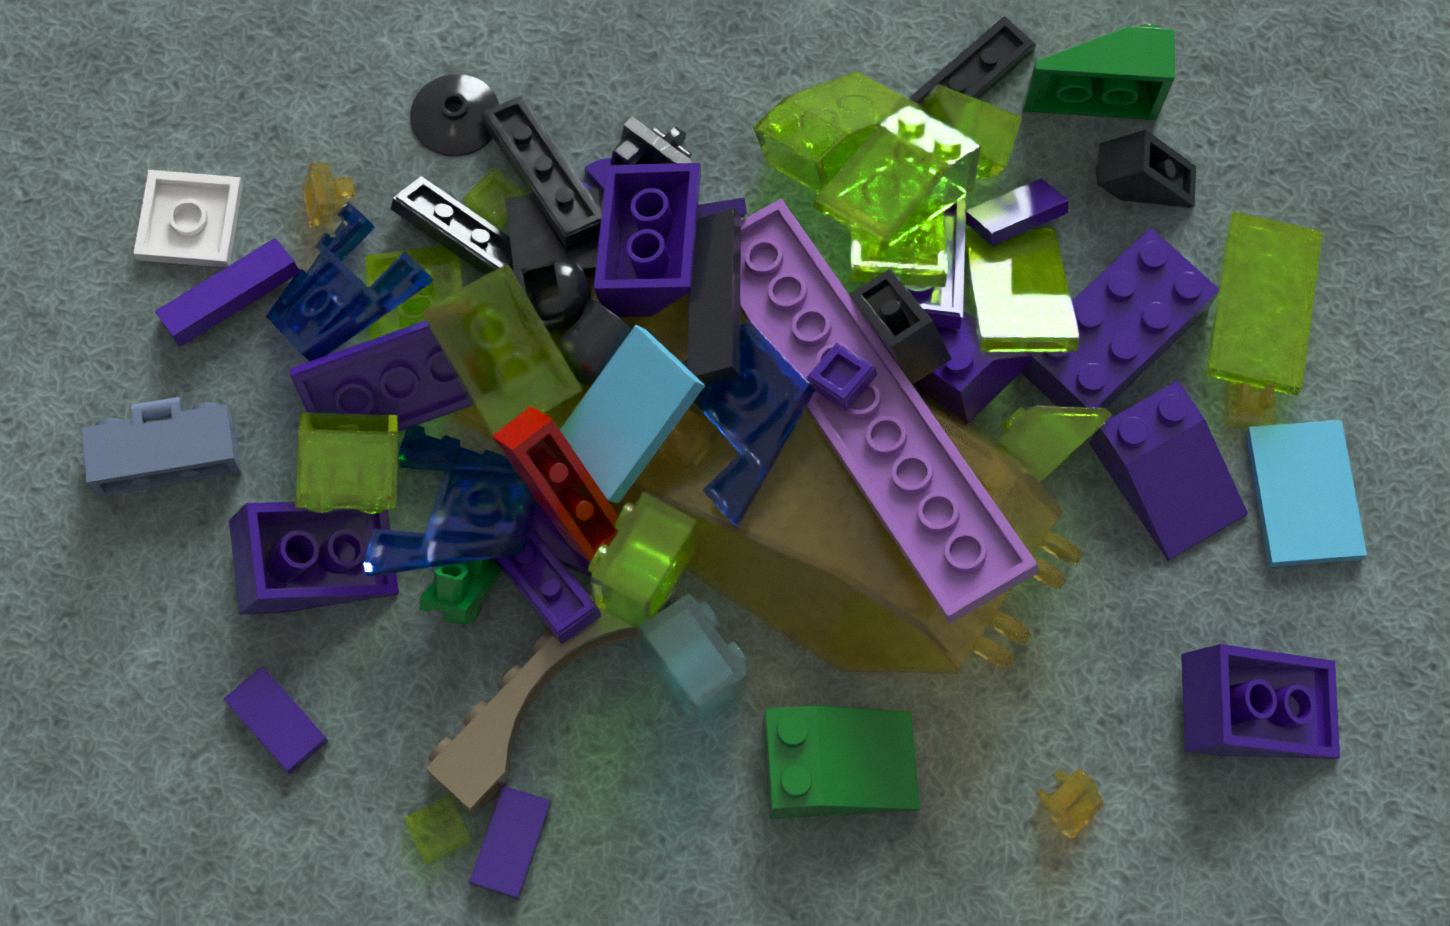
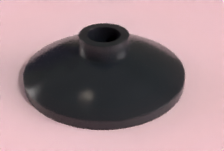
[410,74,500,156]

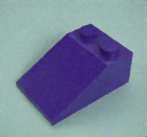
[1089,381,1248,561]
[229,500,399,615]
[1181,644,1340,759]

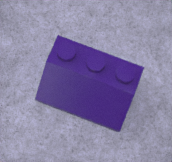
[594,163,701,317]
[912,311,1032,424]

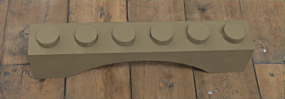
[426,552,677,818]

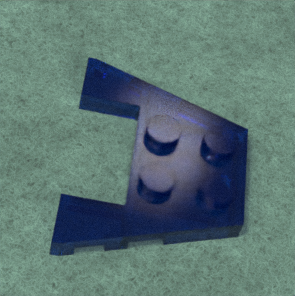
[266,202,434,362]
[681,321,816,526]
[364,425,537,576]

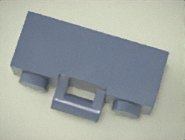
[81,397,242,497]

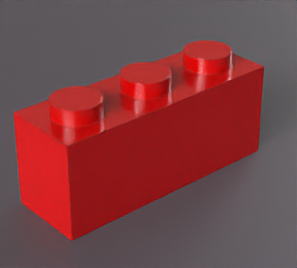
[492,406,629,562]

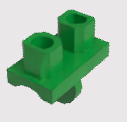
[419,537,501,625]

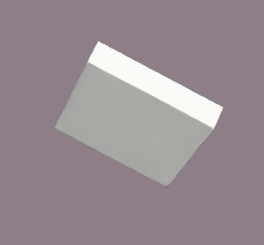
[133,170,243,268]

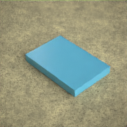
[560,325,705,503]
[1245,420,1367,567]

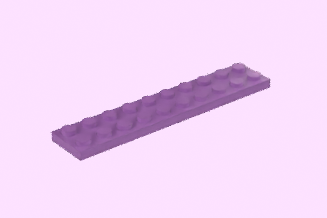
[740,198,1038,624]

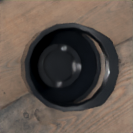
[509,259,592,337]
[558,299,632,388]

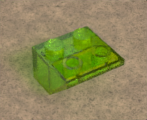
[295,412,398,514]

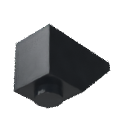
[1096,129,1196,208]
[849,269,952,384]

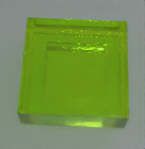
[463,167,528,229]
[404,795,472,865]

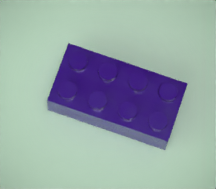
[1021,228,1220,430]

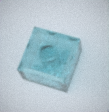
[639,593,749,730]

